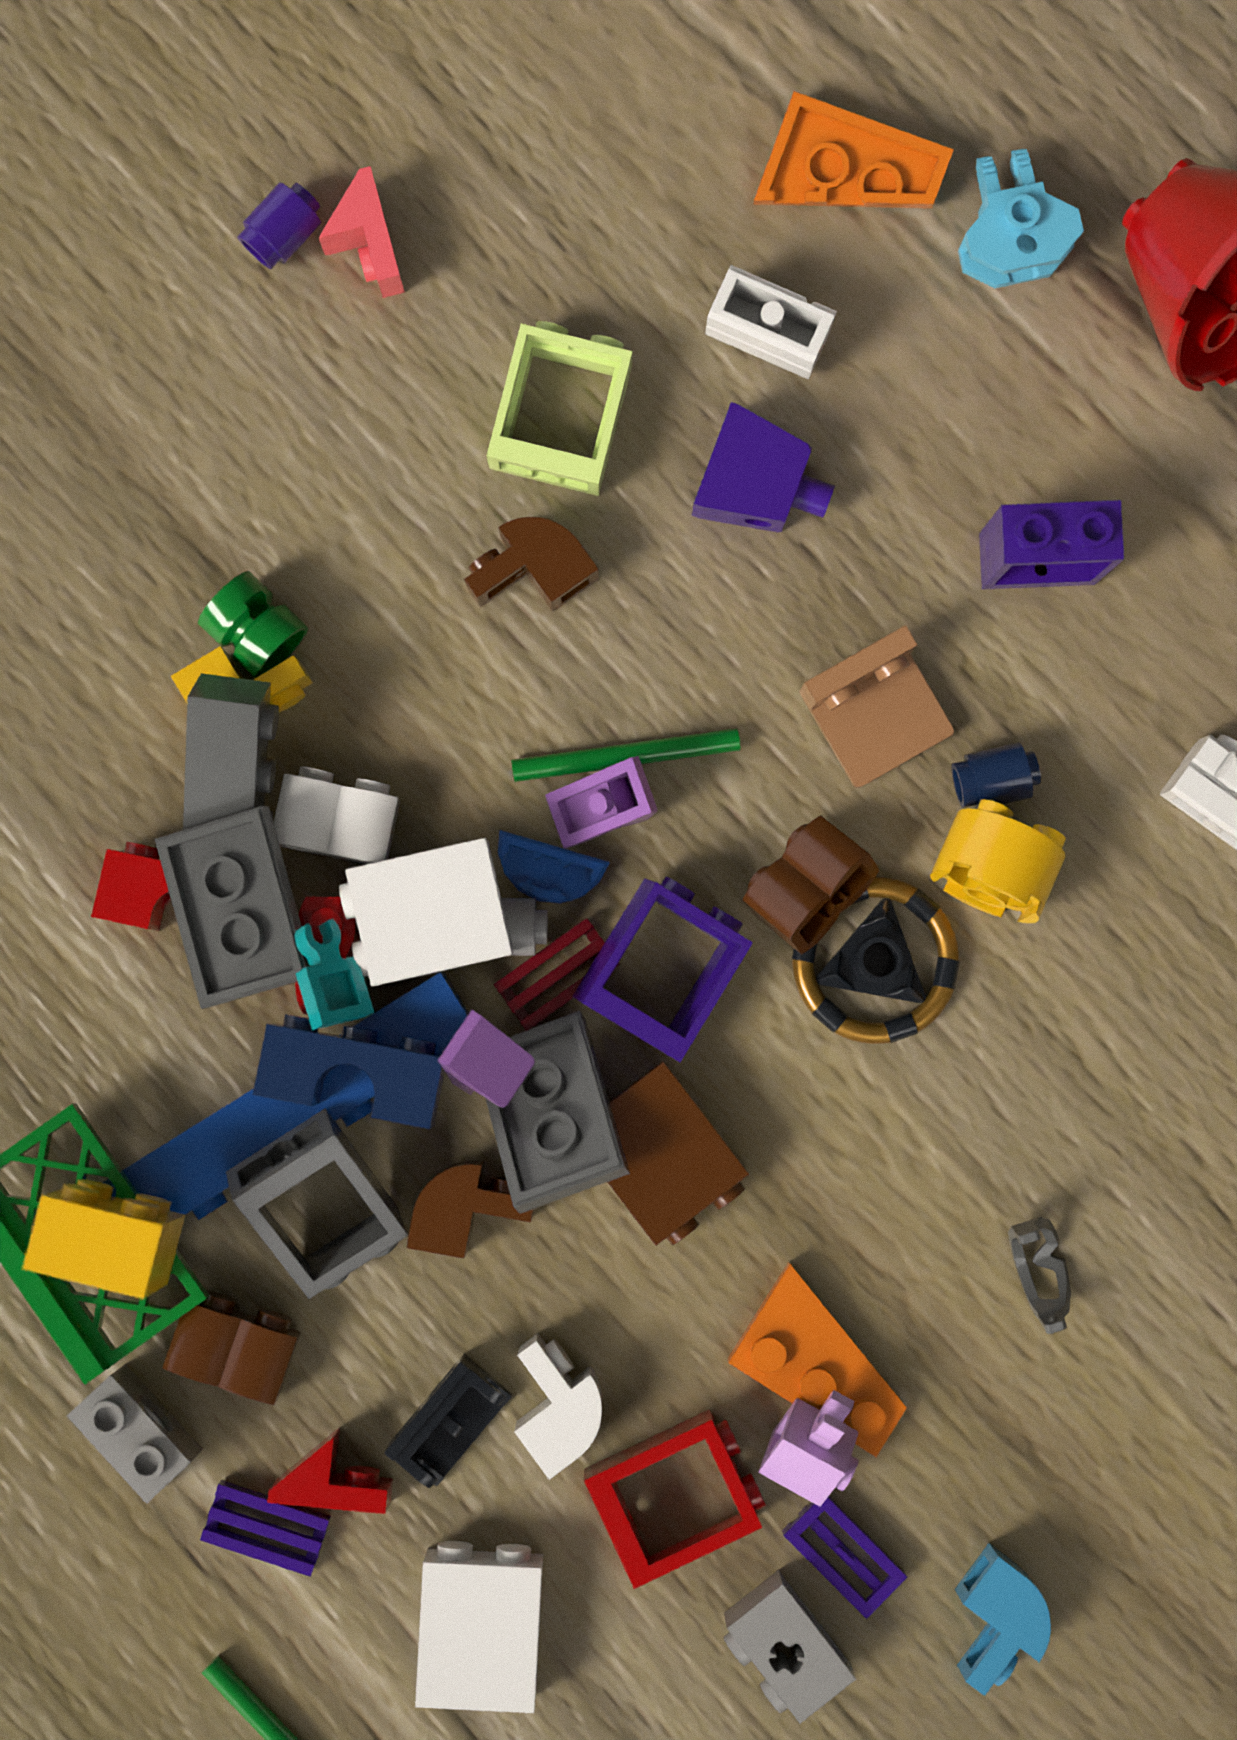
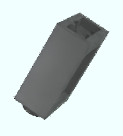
[226,1108,408,1299]

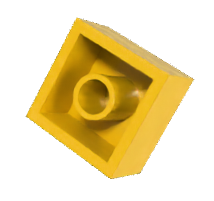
[23,1179,185,1299]

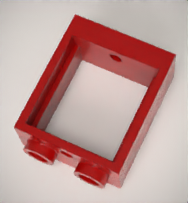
[584,1409,766,1589]

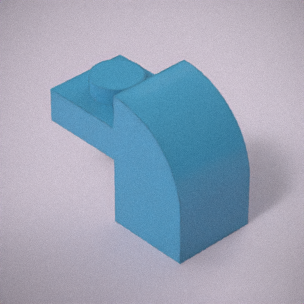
[954,1543,1051,1696]

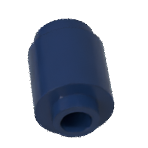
[951,742,1041,809]

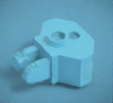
[958,149,1084,289]

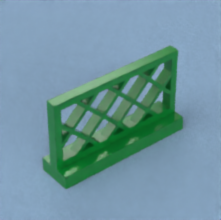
[0,1103,209,1385]

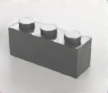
[183,673,279,830]

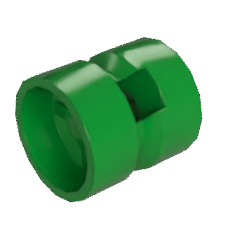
[198,571,309,678]

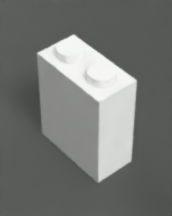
[339,838,514,986]
[415,1541,543,1713]

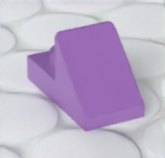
[545,756,658,849]
[438,1010,535,1108]

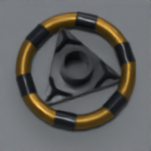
[792,877,960,1044]

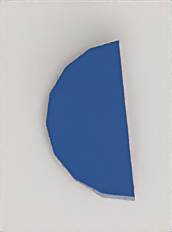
[498,830,610,904]

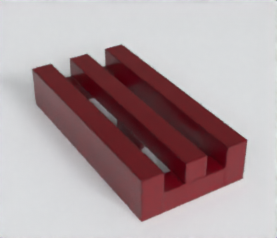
[493,918,620,1031]

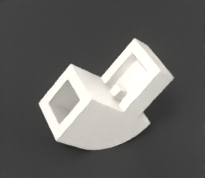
[514,1333,602,1480]

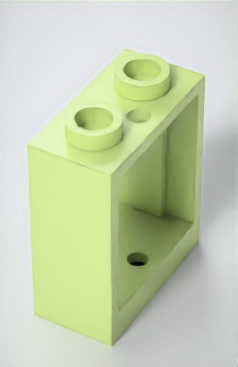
[486,321,632,496]

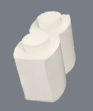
[273,767,400,865]

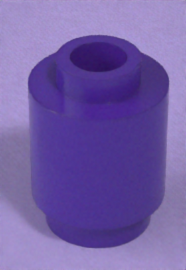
[237,182,321,270]

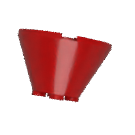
[1122,158,1237,391]

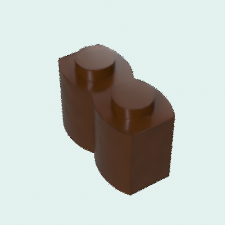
[743,815,879,955]
[162,1290,301,1405]

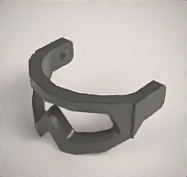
[1008,1217,1071,1334]

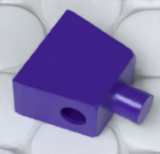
[692,402,835,532]

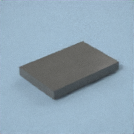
[155,806,309,1009]
[485,1011,630,1214]

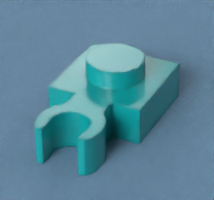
[295,919,374,1030]

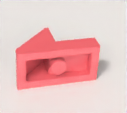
[319,166,405,298]

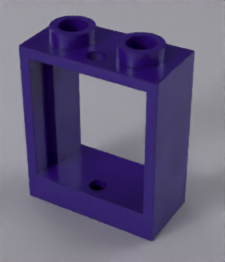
[979,500,1124,589]
[572,876,753,1062]

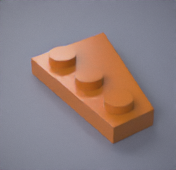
[754,91,954,208]
[727,1261,907,1457]

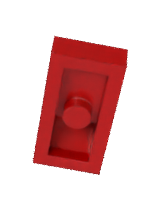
[267,1427,393,1514]

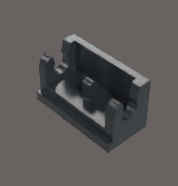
[384,1353,512,1489]

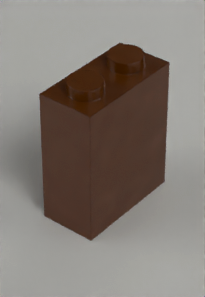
[607,1061,749,1246]

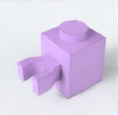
[758,1390,858,1507]

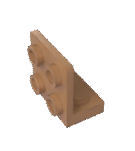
[799,625,954,788]

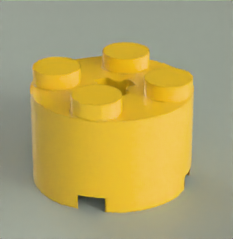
[930,799,1066,923]

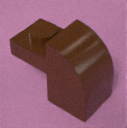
[464,517,599,612]
[406,1161,534,1259]

